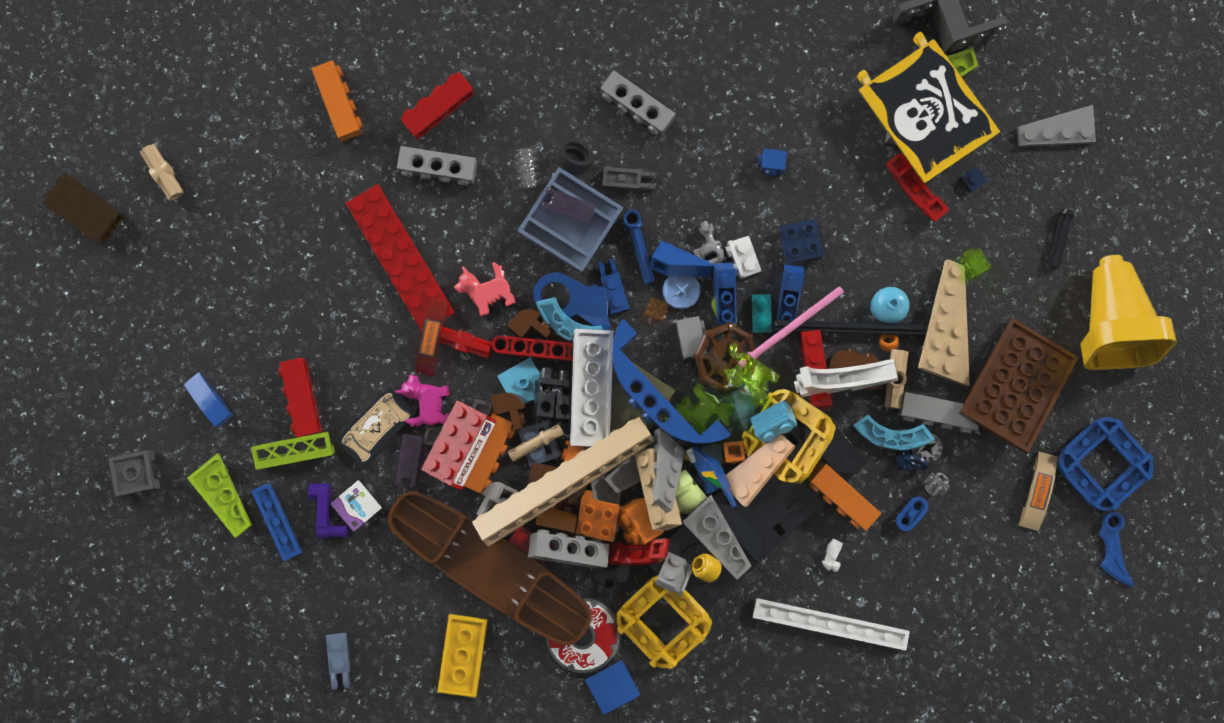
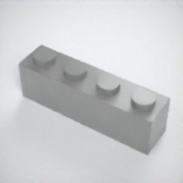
[898,392,978,434]

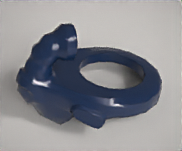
[895,449,929,471]

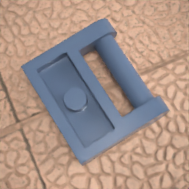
[518,419,562,467]

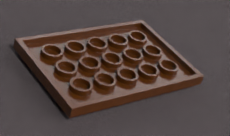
[959,318,1079,454]

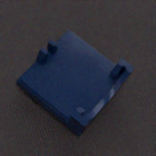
[778,219,824,264]

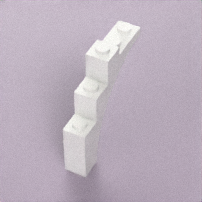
[794,359,898,397]

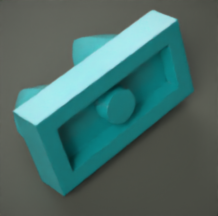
[751,294,772,333]

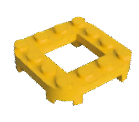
[742,389,836,484]
[616,576,712,669]

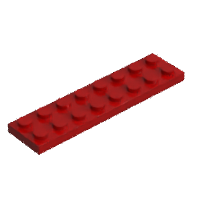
[345,184,455,333]

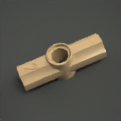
[140,144,184,201]
[884,349,908,409]

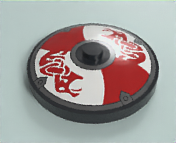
[544,596,622,675]

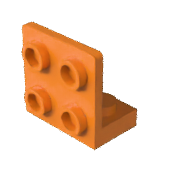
[576,490,620,542]

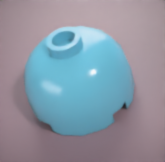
[870,287,910,324]

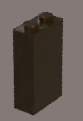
[42,172,126,246]

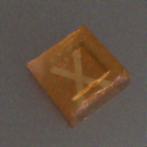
[644,297,668,322]

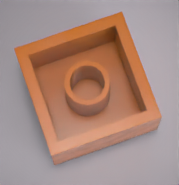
[617,498,664,545]

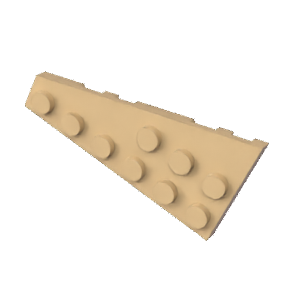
[918,260,970,387]

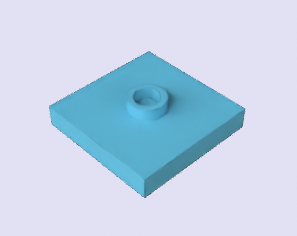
[497,357,540,403]

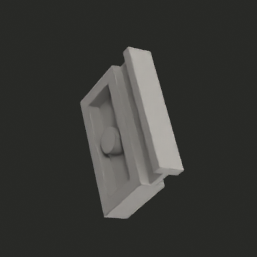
[655,552,692,596]

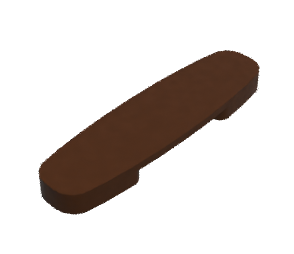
[388,491,593,645]

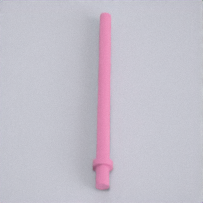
[738,286,844,368]

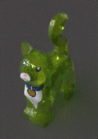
[723,343,780,407]
[676,382,735,446]

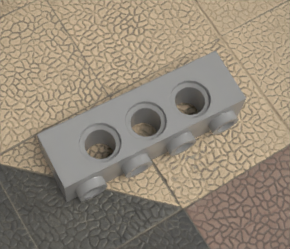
[600,70,675,136]
[397,146,477,186]
[528,530,609,569]

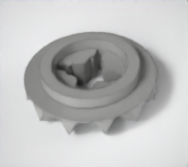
[912,433,943,463]

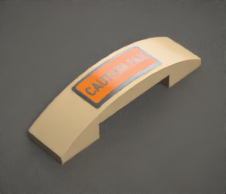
[1019,451,1057,531]

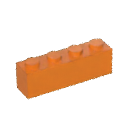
[311,60,363,142]
[464,413,515,494]
[806,460,881,531]

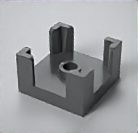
[108,450,160,496]

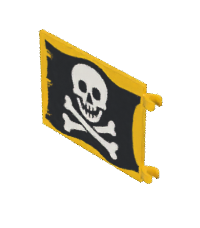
[857,32,1000,184]

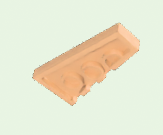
[726,434,796,507]

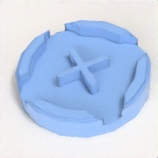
[662,276,701,310]

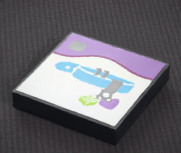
[329,479,384,533]

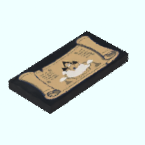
[336,386,417,468]

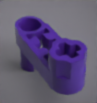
[308,483,348,539]

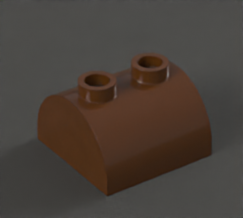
[535,505,578,538]

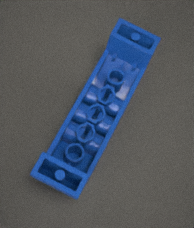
[612,319,731,444]

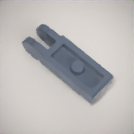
[326,632,350,690]

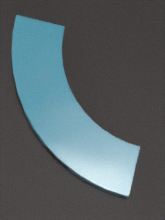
[536,297,603,342]
[853,414,935,450]

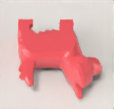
[454,262,516,316]

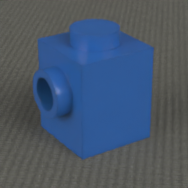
[758,149,787,176]

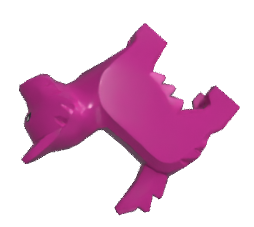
[395,374,450,427]

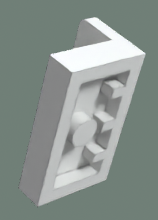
[725,236,761,280]

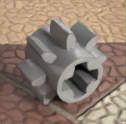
[924,472,950,496]

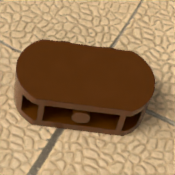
[827,348,882,391]

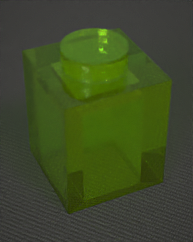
[960,248,992,279]

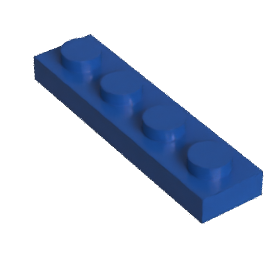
[251,483,302,561]

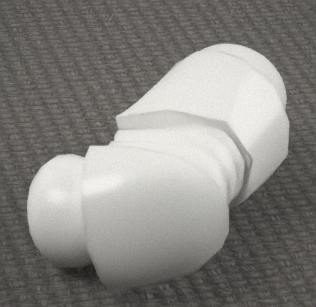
[822,538,843,572]

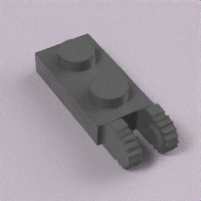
[602,167,656,190]

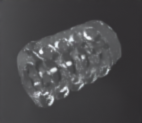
[513,148,541,190]

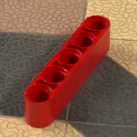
[492,336,574,362]

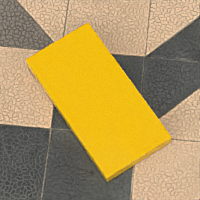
[437,614,488,698]

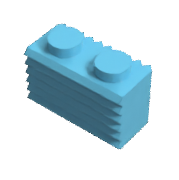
[750,400,797,443]

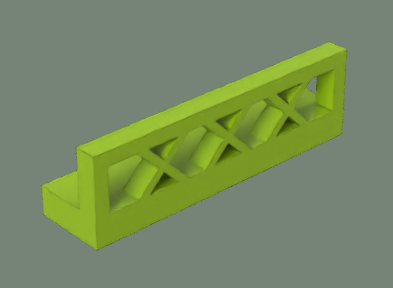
[251,432,335,470]

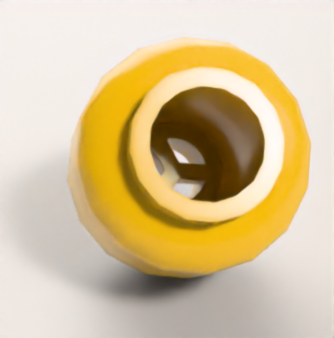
[692,553,721,582]

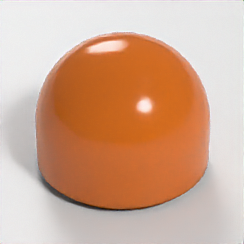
[879,334,899,352]

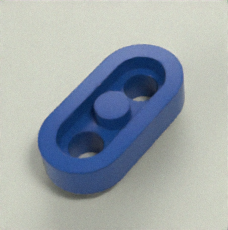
[895,497,928,531]

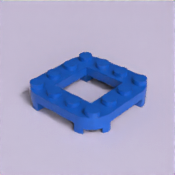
[1057,417,1154,511]

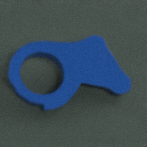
[533,272,611,330]

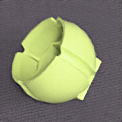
[675,469,708,514]

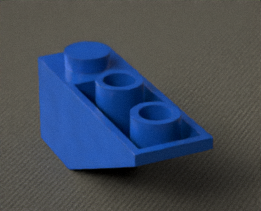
[649,241,713,277]
[713,262,737,325]
[776,264,804,321]

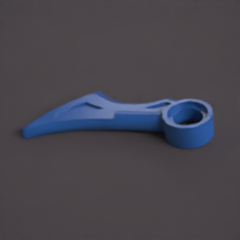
[1099,512,1134,587]

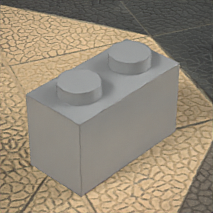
[676,316,709,360]

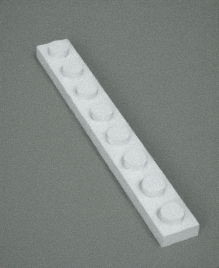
[752,598,910,650]

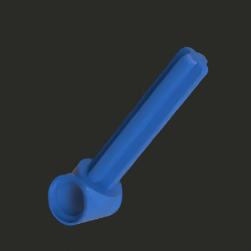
[623,210,655,284]

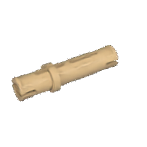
[508,423,564,462]

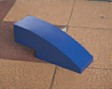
[184,372,234,428]

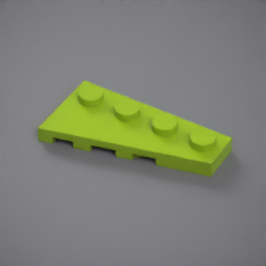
[187,453,252,538]

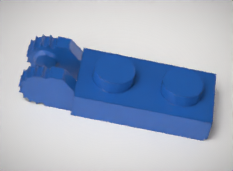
[598,259,629,314]

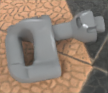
[694,221,725,264]

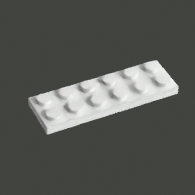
[570,329,614,446]

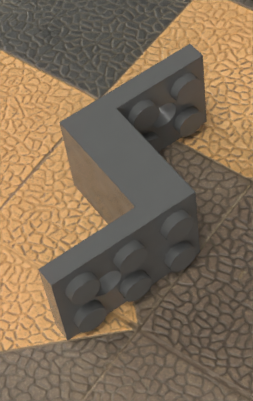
[892,0,1008,53]

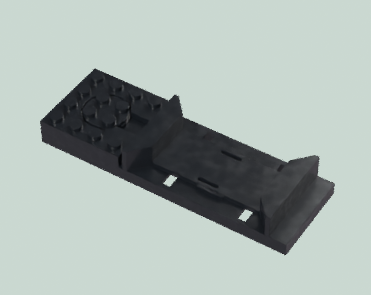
[649,411,868,611]

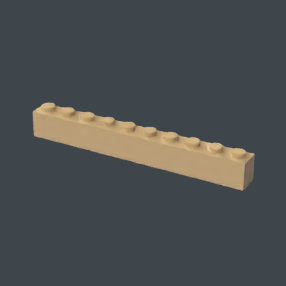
[472,417,654,547]

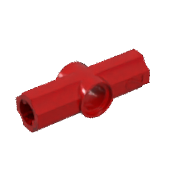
[436,326,492,358]

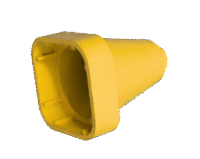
[1080,255,1177,370]

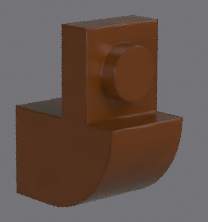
[507,309,552,339]
[490,392,528,430]

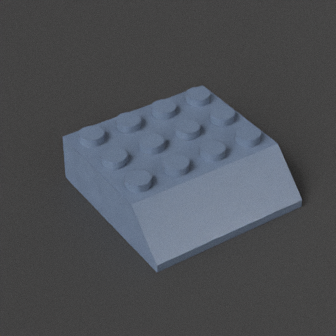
[517,167,624,272]

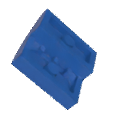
[585,660,640,715]

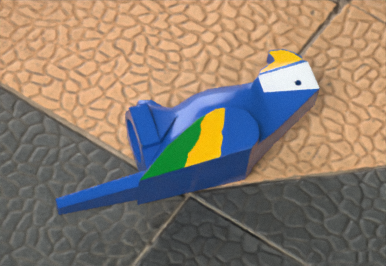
[684,446,737,508]

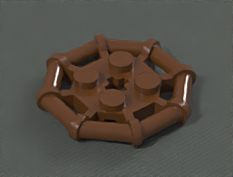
[693,322,760,394]

